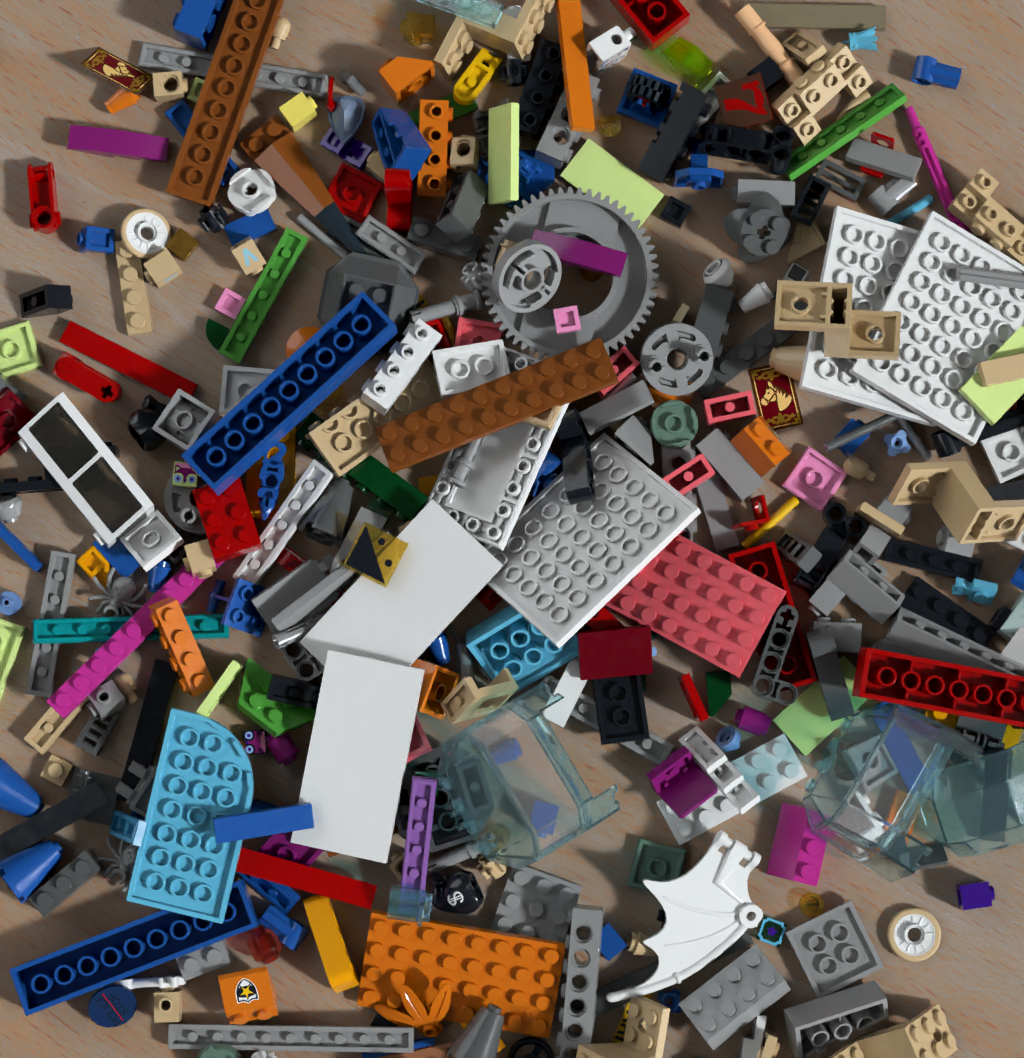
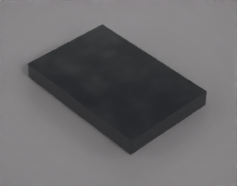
[592,675,650,745]

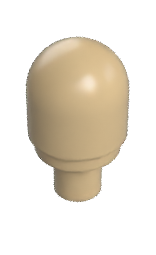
[269,16,291,50]
[843,457,876,482]
[113,672,139,705]

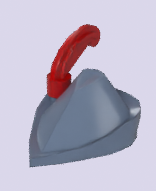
[326,76,366,145]

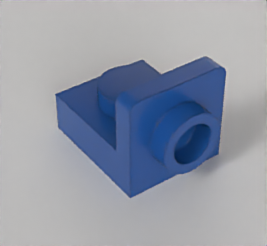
[76,226,115,254]

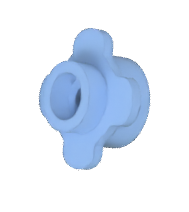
[884,430,911,457]

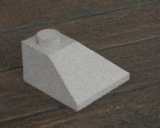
[613,415,654,469]

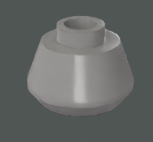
[0,494,22,523]

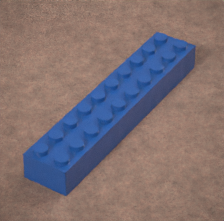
[181,291,398,496]
[9,879,260,1016]

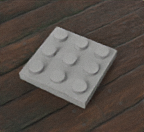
[490,862,583,942]
[785,900,884,999]

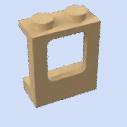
[440,668,519,724]

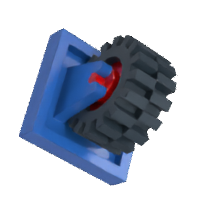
[616,68,678,130]

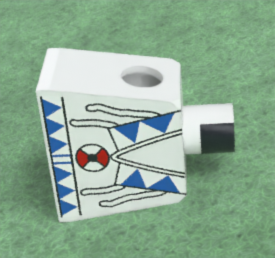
[586,26,637,78]

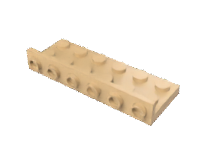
[305,358,447,478]

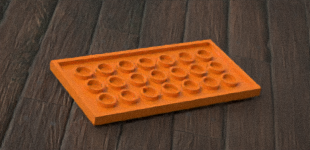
[357,909,565,1038]

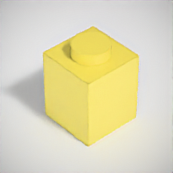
[279,92,318,133]

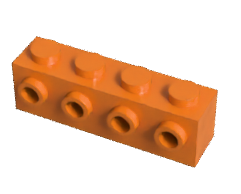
[417,99,453,199]
[148,596,215,697]

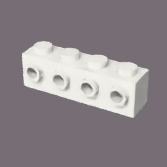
[361,319,443,416]

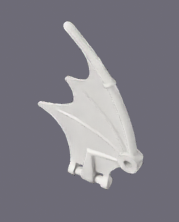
[606,830,763,1002]

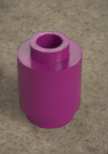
[734,705,772,736]
[265,732,299,766]

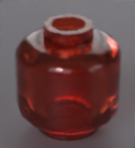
[246,926,282,965]

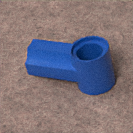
[911,55,962,90]
[258,904,310,952]

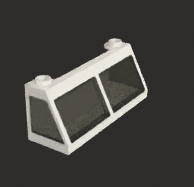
[18,392,154,549]

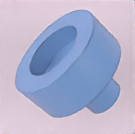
[0,591,22,616]
[715,726,741,752]

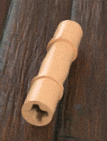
[734,4,805,87]

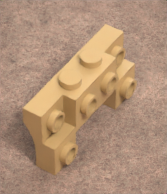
[770,42,873,146]
[947,168,1024,266]

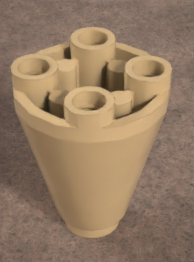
[769,345,807,382]

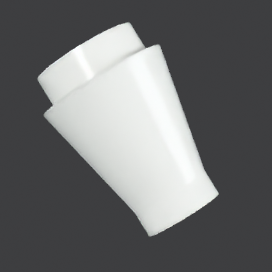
[738,281,774,314]

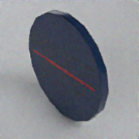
[88,985,137,1028]

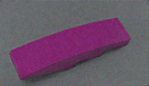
[67,125,169,163]
[531,229,628,278]

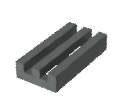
[815,158,867,203]

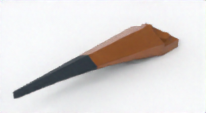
[240,114,367,254]

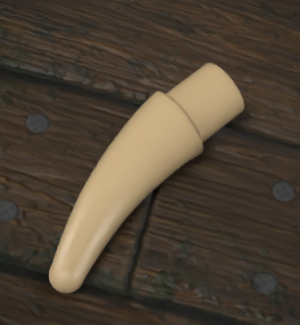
[837,89,871,120]

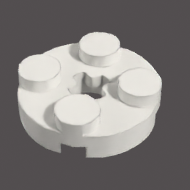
[227,168,276,217]

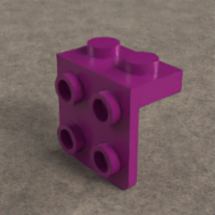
[646,746,718,818]

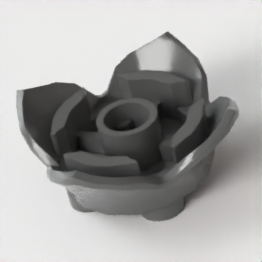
[723,192,792,263]

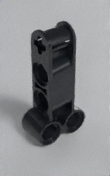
[698,123,794,175]
[790,502,867,597]

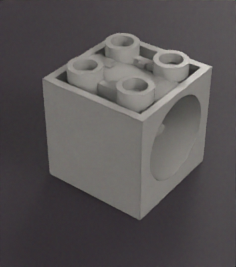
[152,388,223,452]

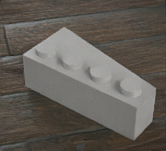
[784,980,889,1058]

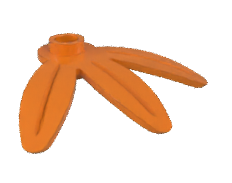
[374,984,451,1037]

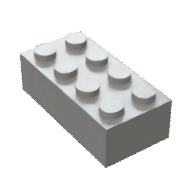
[678,944,791,1050]

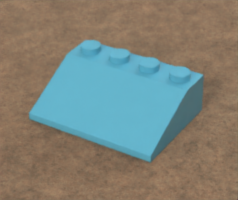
[465,605,578,694]

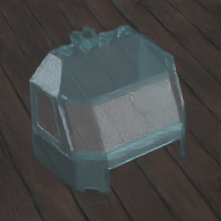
[437,682,620,869]
[803,703,983,883]

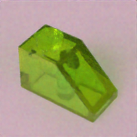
[662,37,714,87]

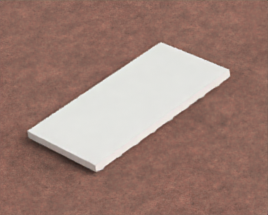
[425,347,569,551]
[300,499,504,666]
[291,649,425,863]

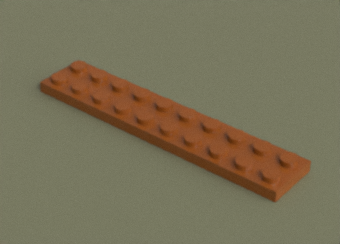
[165,0,285,208]
[375,337,619,473]

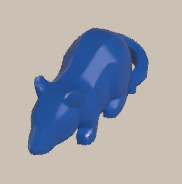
[257,441,287,521]

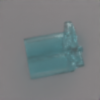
[387,885,433,927]

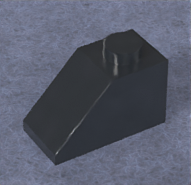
[19,284,73,318]

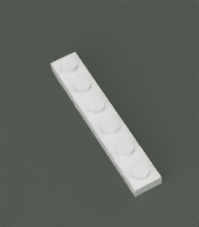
[232,459,335,585]

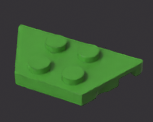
[236,658,316,737]

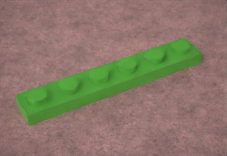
[784,83,907,181]
[219,227,309,365]

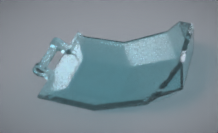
[916,741,1024,857]

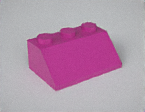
[766,802,833,886]

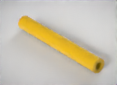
[740,496,800,550]

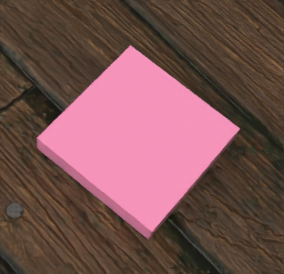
[781,446,848,513]

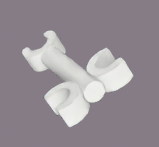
[118,974,186,989]

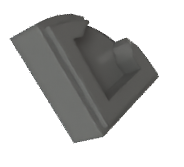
[337,69,367,96]

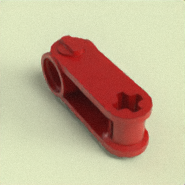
[27,162,62,234]
[52,351,122,403]

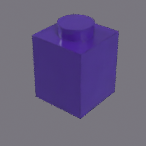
[955,880,995,910]

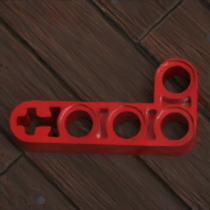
[384,168,413,232]

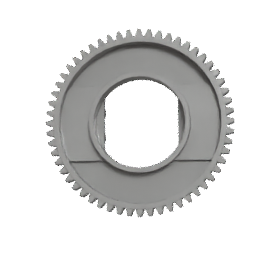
[480,187,659,360]

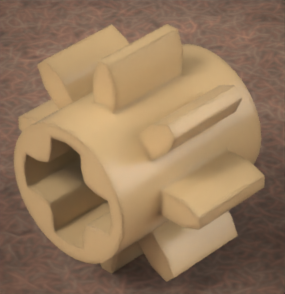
[476,849,509,880]

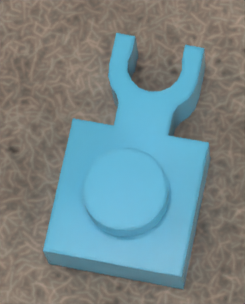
[952,577,998,605]

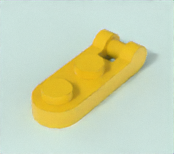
[453,47,503,105]

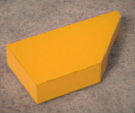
[76,545,111,594]

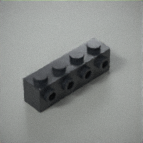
[519,38,564,141]

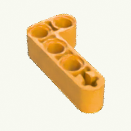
[303,894,360,993]

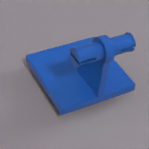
[205,578,266,637]

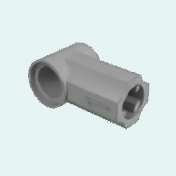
[867,177,917,216]

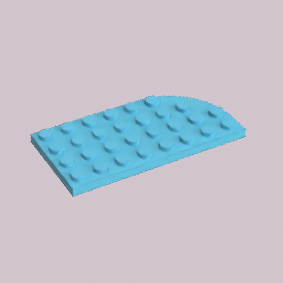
[126,707,254,924]

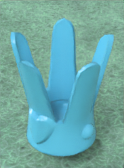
[842,26,878,51]

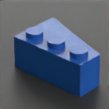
[371,107,432,181]

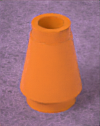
[104,87,141,114]

